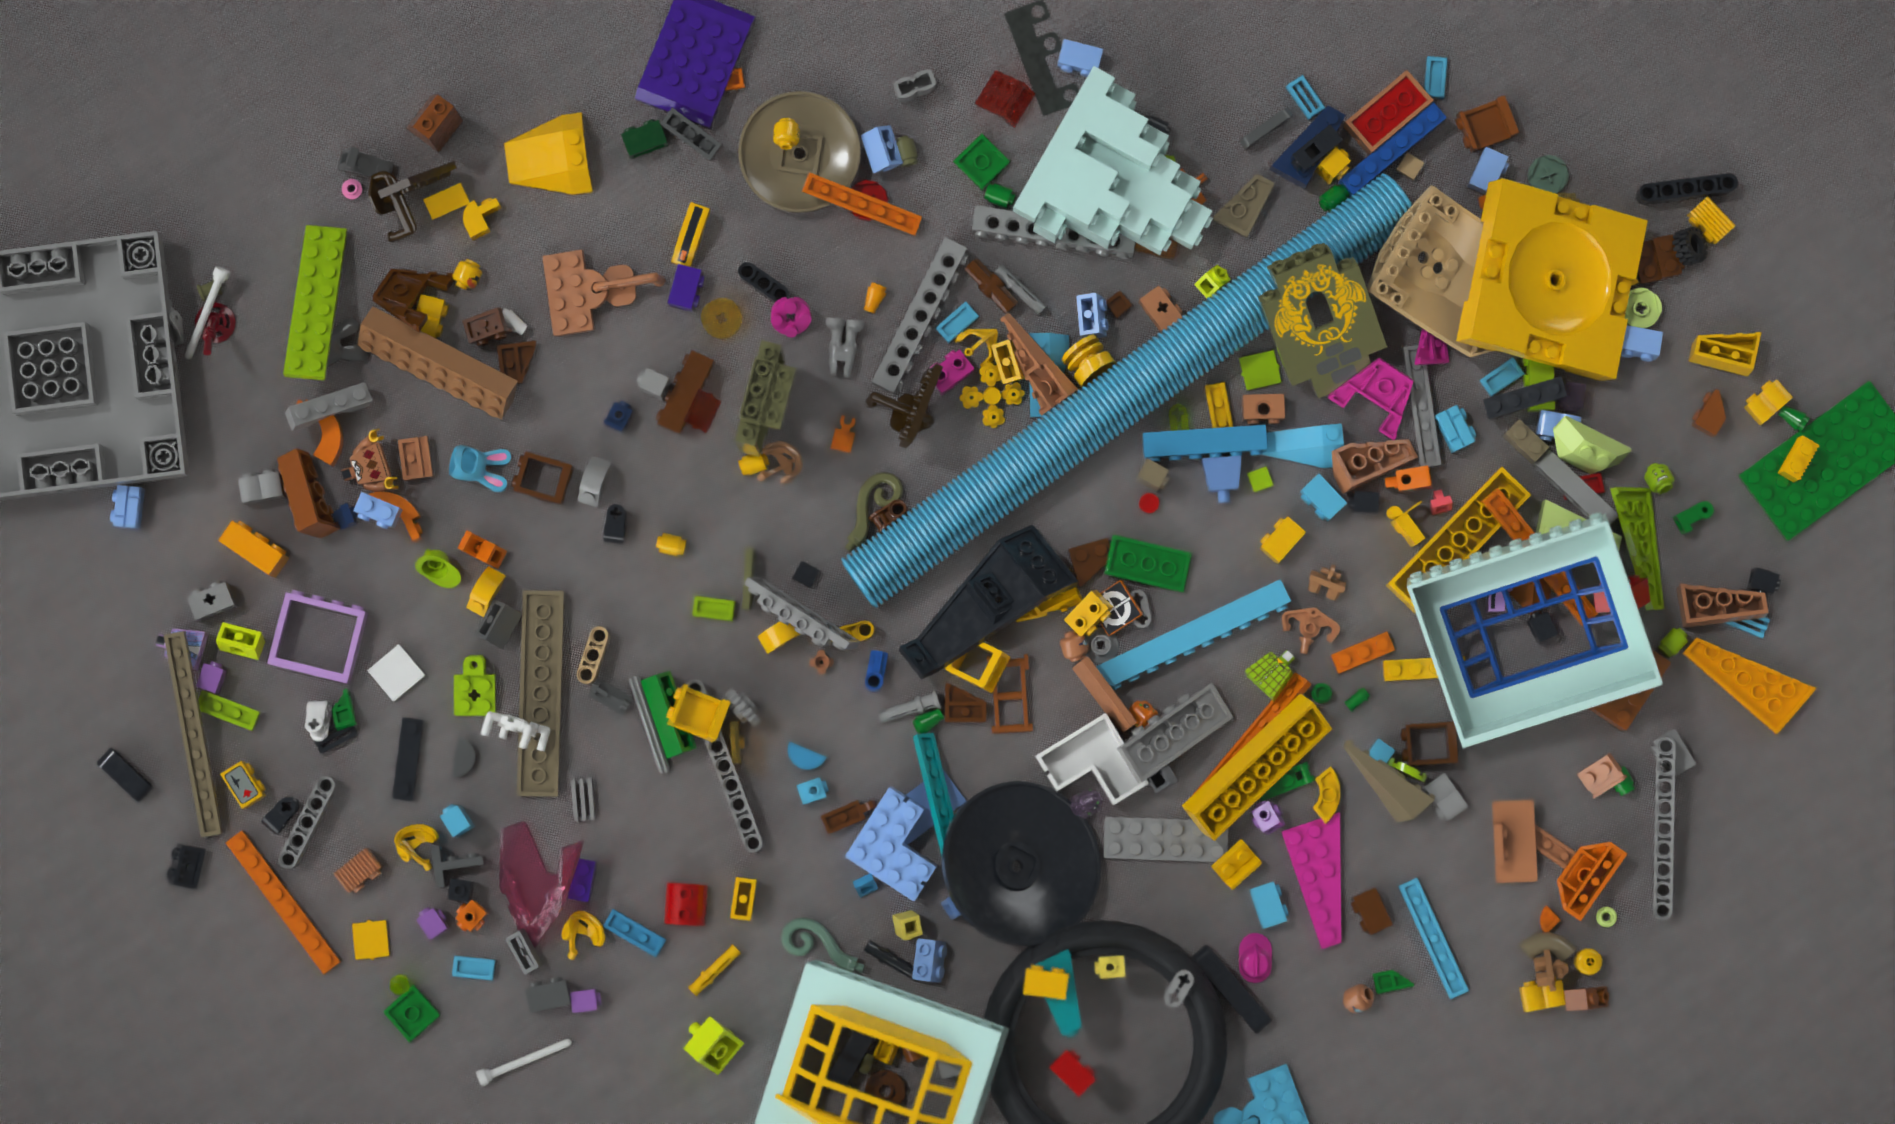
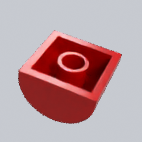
[664,882,708,926]

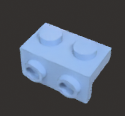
[912,938,947,983]

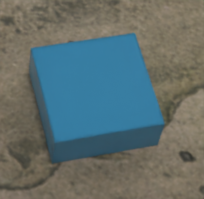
[852,874,879,898]

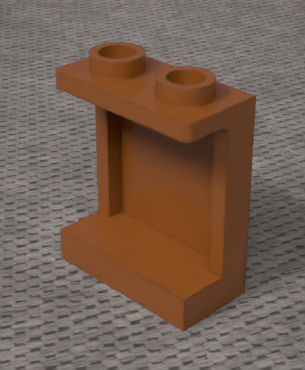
[1455,95,1519,153]

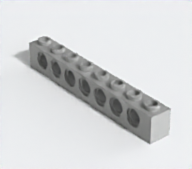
[972,205,1135,259]
[872,237,969,395]

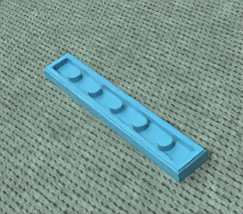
[1398,878,1469,999]

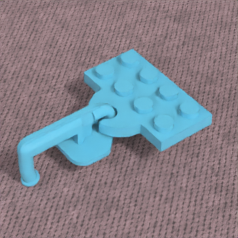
[1213,1064,1309,1124]

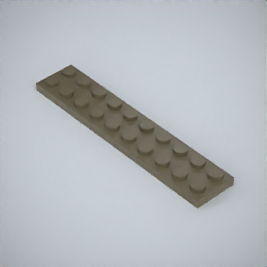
[517,590,565,797]

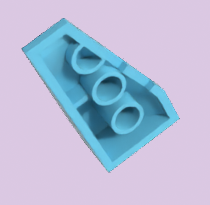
[1029,333,1069,417]
[1263,423,1344,469]

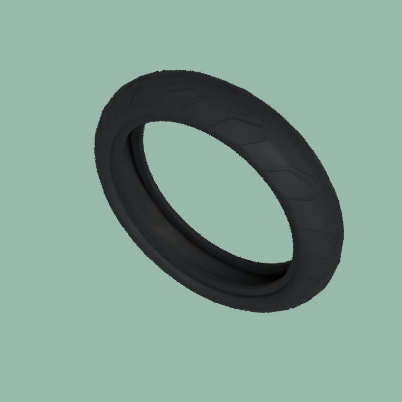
[984,920,1227,1124]

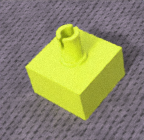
[683,1016,744,1075]

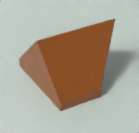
[1509,578,1551,615]

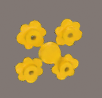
[959,363,1025,428]

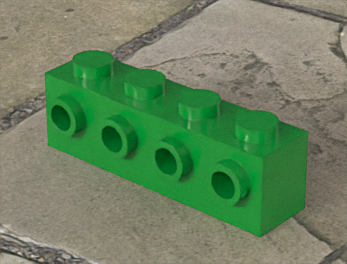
[641,670,697,759]

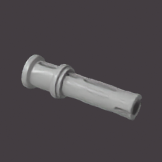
[877,690,941,724]

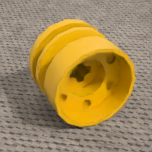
[1061,334,1116,388]

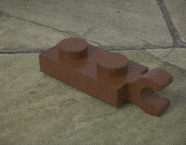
[820,800,877,835]

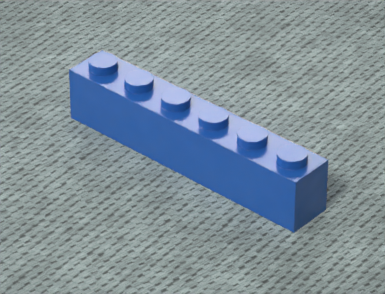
[1338,102,1447,197]

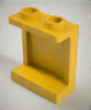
[666,684,730,743]

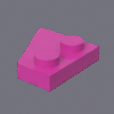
[1415,329,1449,365]

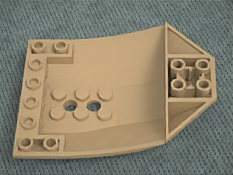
[1367,185,1492,357]

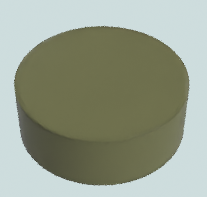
[859,1053,874,1075]

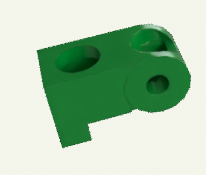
[1672,501,1714,535]

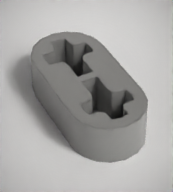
[1131,590,1151,629]
[1164,970,1194,1007]

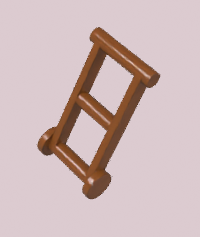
[987,654,1033,734]

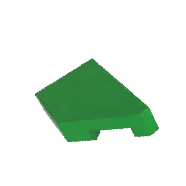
[332,688,357,730]
[1372,969,1414,994]

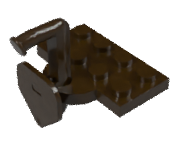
[368,161,457,243]
[865,363,943,449]

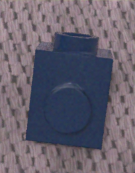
[332,503,358,531]

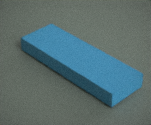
[603,909,667,957]

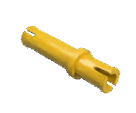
[688,944,741,997]

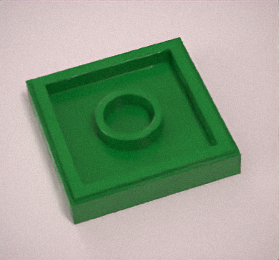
[953,133,1010,191]
[383,984,441,1043]

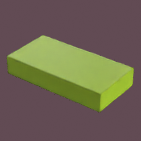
[692,596,736,622]

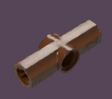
[964,258,1018,315]

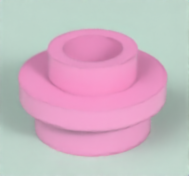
[342,179,362,200]

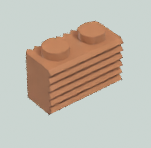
[333,848,383,894]

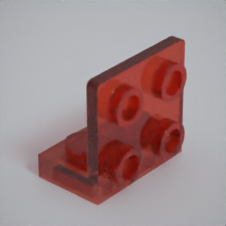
[975,70,1035,128]

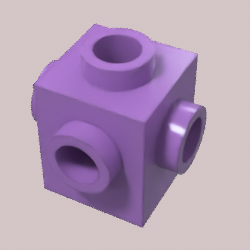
[1251,801,1286,835]

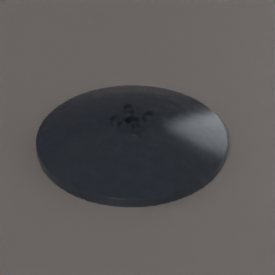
[942,781,1101,946]

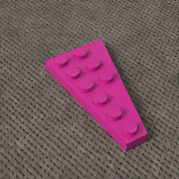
[1281,812,1341,949]

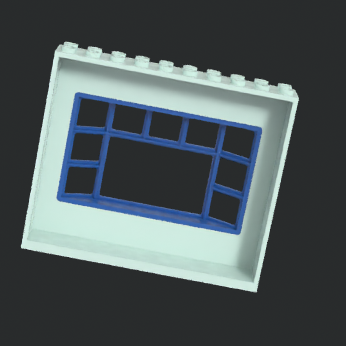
[1407,512,1663,748]

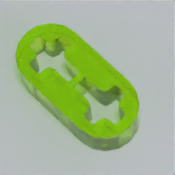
[1168,404,1189,431]

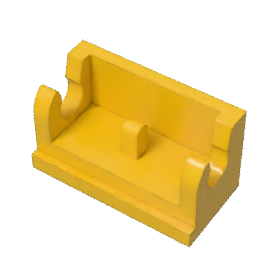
[423,183,470,220]

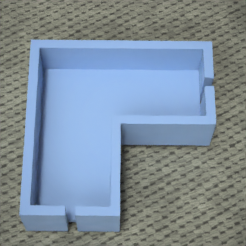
[845,786,937,901]

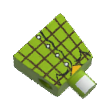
[1245,650,1295,702]

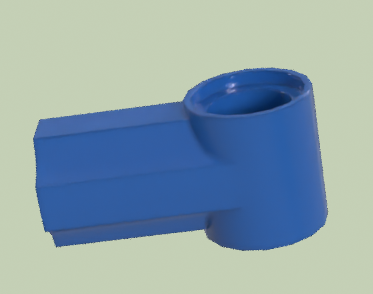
[865,650,888,692]

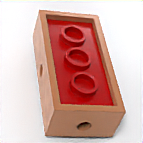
[1343,70,1434,156]

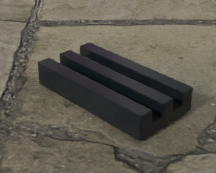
[315,723,358,754]

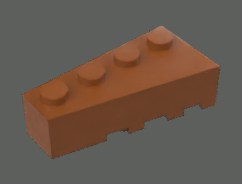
[277,448,341,539]

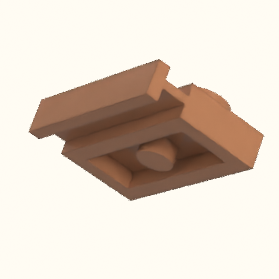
[398,436,434,481]
[1577,753,1627,798]

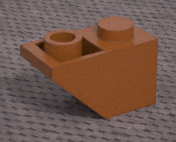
[1691,389,1726,438]
[1564,986,1609,1011]

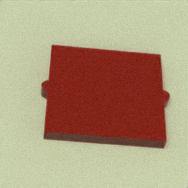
[684,389,722,434]

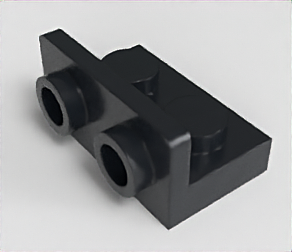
[166,843,206,890]

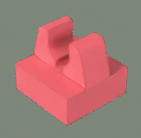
[1430,489,1453,515]

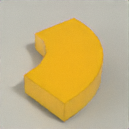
[1312,766,1340,824]

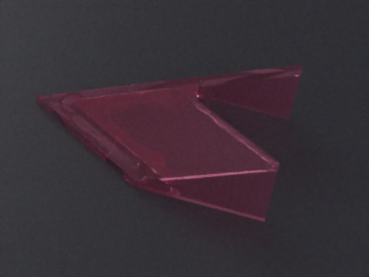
[499,821,585,948]

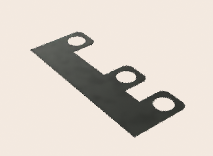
[1004,0,1079,116]

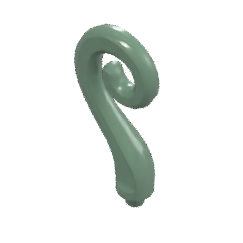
[781,918,865,973]

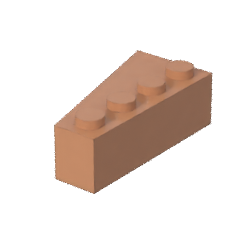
[1676,583,1769,628]

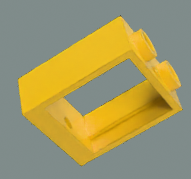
[945,642,1011,693]

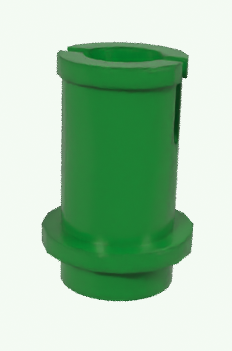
[1344,687,1371,712]

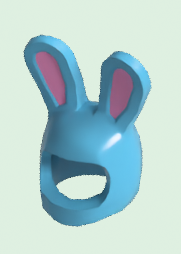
[449,445,511,492]

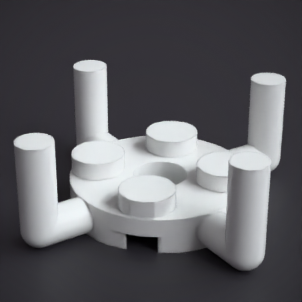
[481,712,551,752]

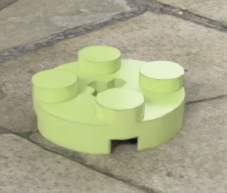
[1625,288,1662,329]

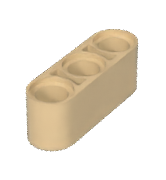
[577,626,610,685]

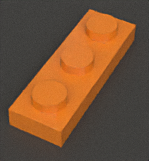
[1330,631,1395,674]

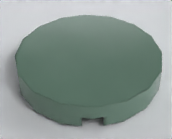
[1527,155,1569,194]

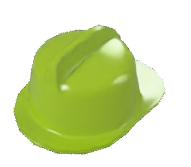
[415,548,461,588]

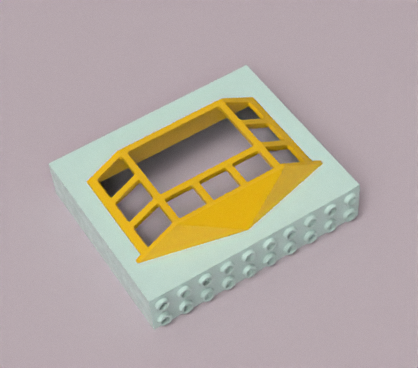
[755,960,1009,1124]

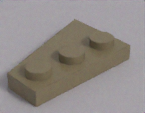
[1212,174,1275,238]

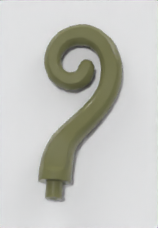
[844,472,903,552]

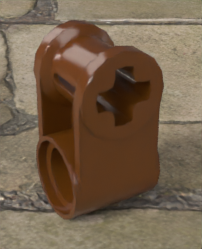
[869,500,909,534]

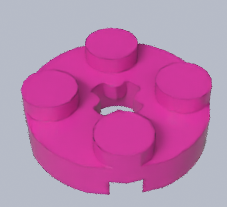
[770,297,811,338]

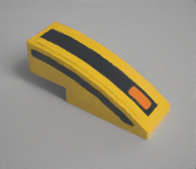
[671,202,711,267]

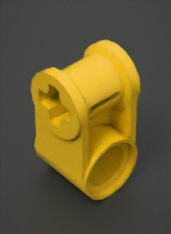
[839,620,875,642]

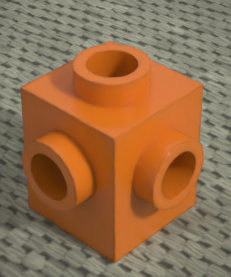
[455,899,489,932]

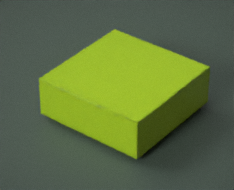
[1247,466,1273,493]

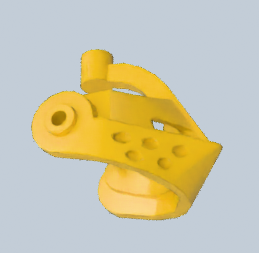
[955,329,998,368]
[394,824,439,871]
[562,911,605,960]

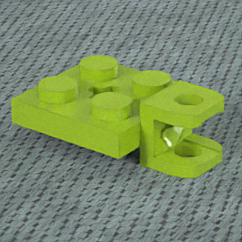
[454,655,496,716]

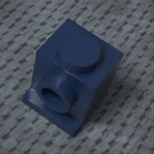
[603,400,634,434]

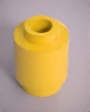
[738,452,770,476]
[655,533,686,557]

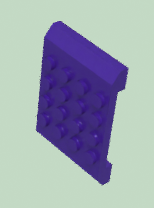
[635,0,756,129]

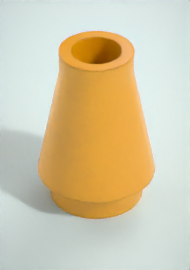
[864,282,887,314]

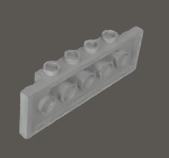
[744,577,861,651]
[1117,683,1233,783]

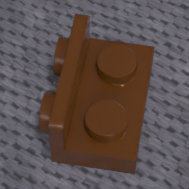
[462,307,512,347]

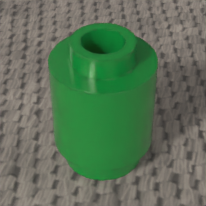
[984,183,1016,209]
[1318,184,1350,212]
[1614,764,1635,796]

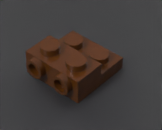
[1637,234,1685,285]

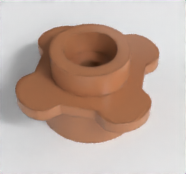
[809,650,834,675]

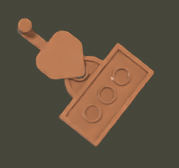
[542,249,665,337]

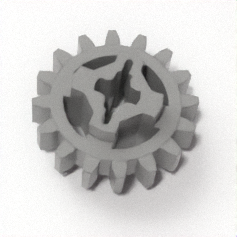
[725,688,761,728]

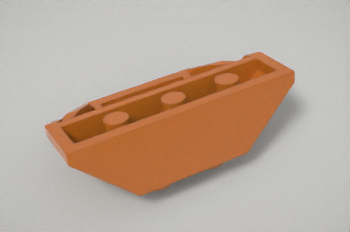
[1556,842,1627,921]

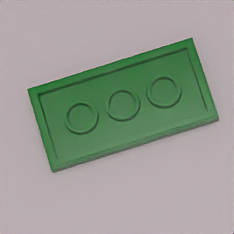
[1103,534,1192,593]

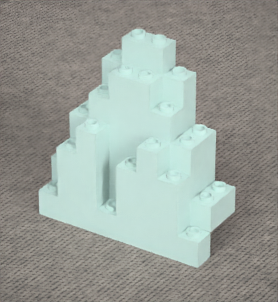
[1013,66,1213,255]

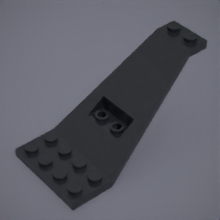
[899,524,1078,680]

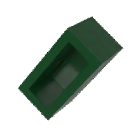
[621,119,668,160]

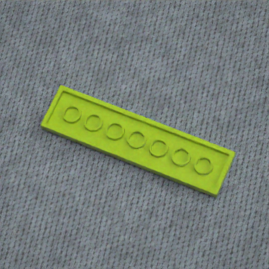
[283,225,347,380]

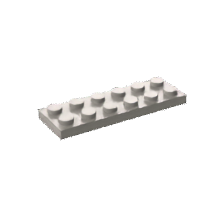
[1103,817,1228,862]

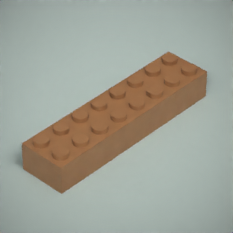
[357,306,518,420]

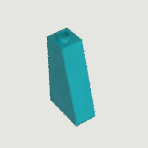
[1030,949,1082,1038]

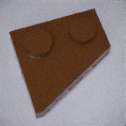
[497,341,537,385]
[1068,537,1110,587]
[945,683,986,722]

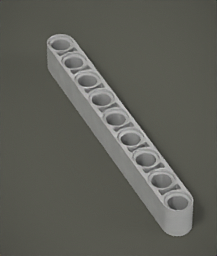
[687,679,763,853]
[1653,735,1676,920]

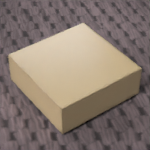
[1396,152,1424,181]

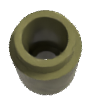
[896,136,918,167]

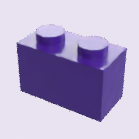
[668,264,705,312]
[568,858,597,902]

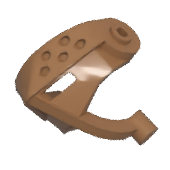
[757,441,803,485]

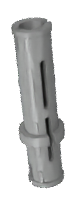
[994,264,1047,315]

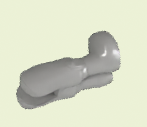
[826,318,865,377]

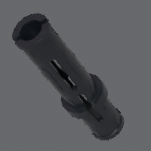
[863,940,918,983]

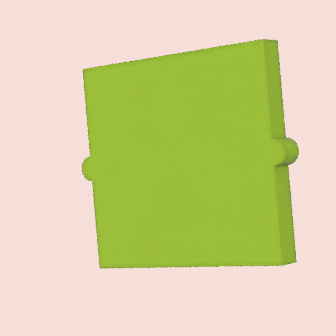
[1239,350,1281,391]

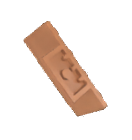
[1492,799,1538,883]

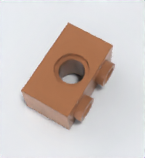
[1242,394,1285,425]

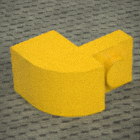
[463,198,502,241]
[466,566,506,617]
[757,621,801,654]

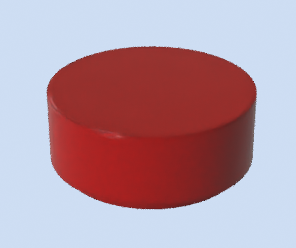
[1139,493,1159,514]

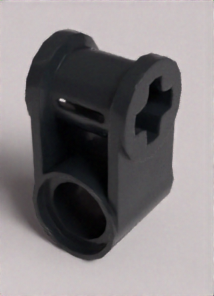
[603,504,626,544]
[261,796,299,835]

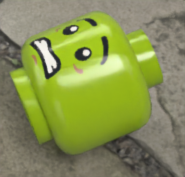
[1644,463,1675,494]

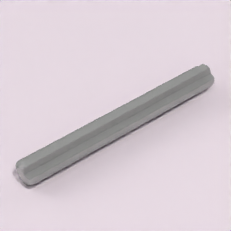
[629,676,670,774]

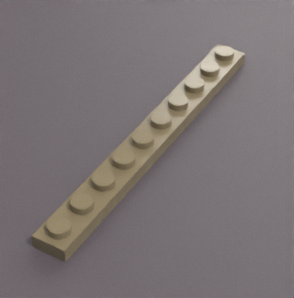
[164,631,223,837]

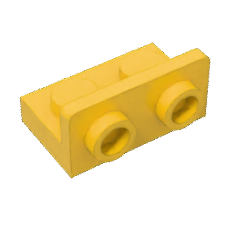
[1211,839,1262,890]

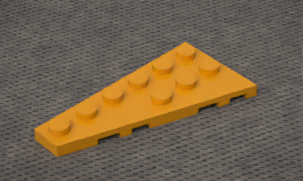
[1682,637,1817,735]

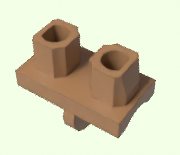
[1308,564,1346,601]
[1533,949,1569,992]

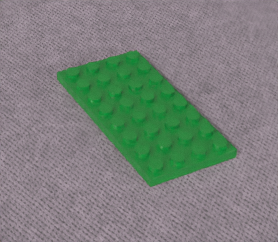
[1738,380,1895,542]

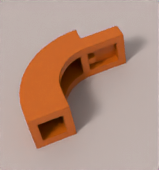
[296,399,344,467]
[358,492,423,543]

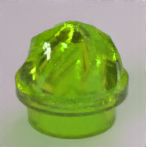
[390,974,410,995]

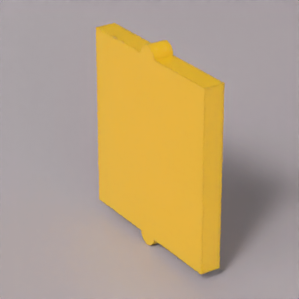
[352,920,390,960]

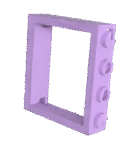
[267,590,368,684]

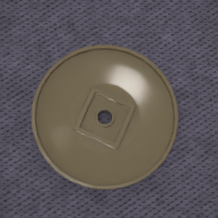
[738,91,861,213]

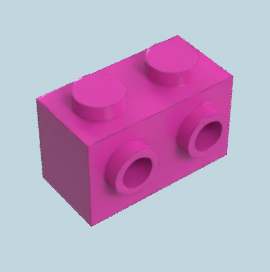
[930,349,974,395]

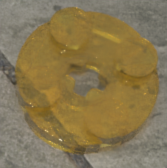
[701,298,742,339]

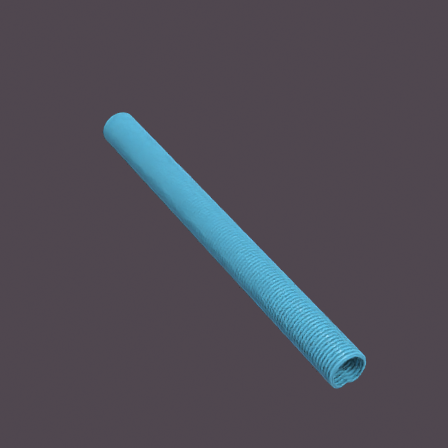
[841,173,1412,608]

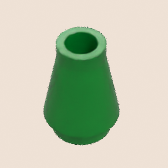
[1778,405,1810,432]
[912,708,944,734]

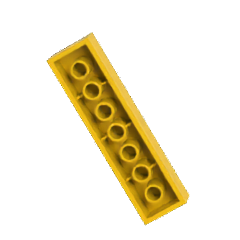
[1385,467,1531,614]
[1182,694,1332,841]

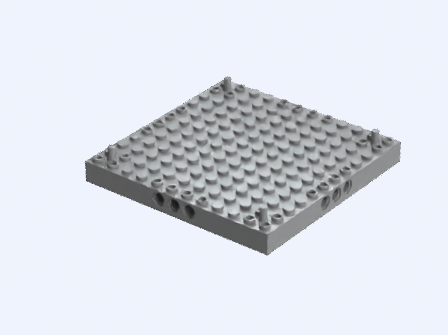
[0,231,190,500]

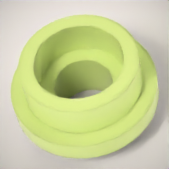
[1596,907,1617,927]

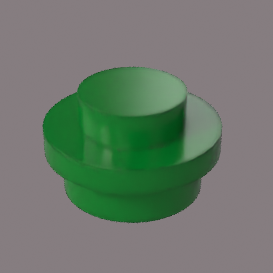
[1311,683,1332,703]

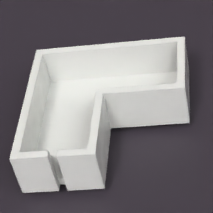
[1035,713,1149,805]

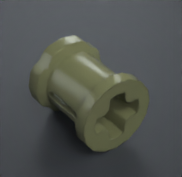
[197,279,223,302]

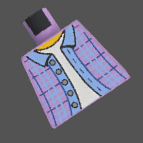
[156,629,209,671]

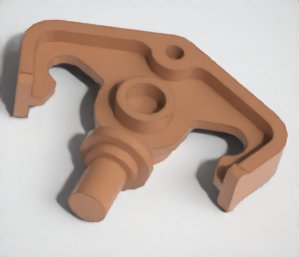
[1281,608,1340,655]

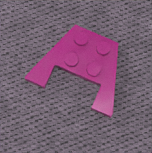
[1328,358,1414,440]

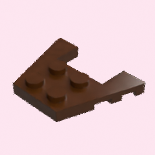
[372,269,454,332]

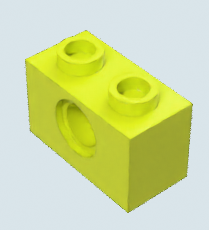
[216,622,265,660]

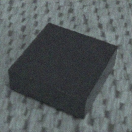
[792,561,820,588]

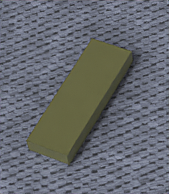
[742,548,755,611]

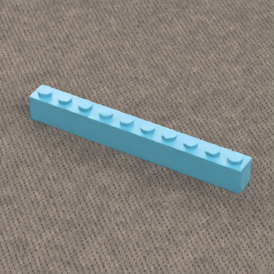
[1096,579,1291,690]

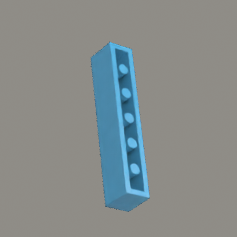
[1142,425,1268,462]

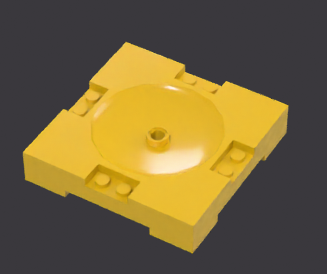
[1456,178,1648,381]

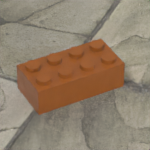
[1588,650,1672,732]

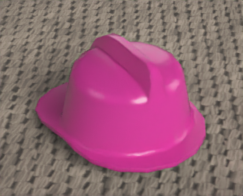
[1239,933,1272,983]

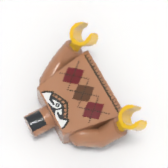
[341,428,399,492]

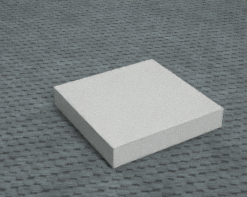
[367,644,426,702]

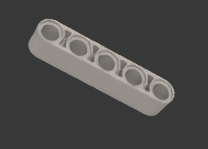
[1533,450,1618,524]
[279,776,338,869]

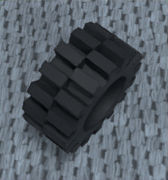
[1672,226,1708,266]

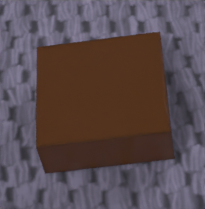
[1106,290,1133,319]

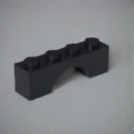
[1483,376,1571,420]

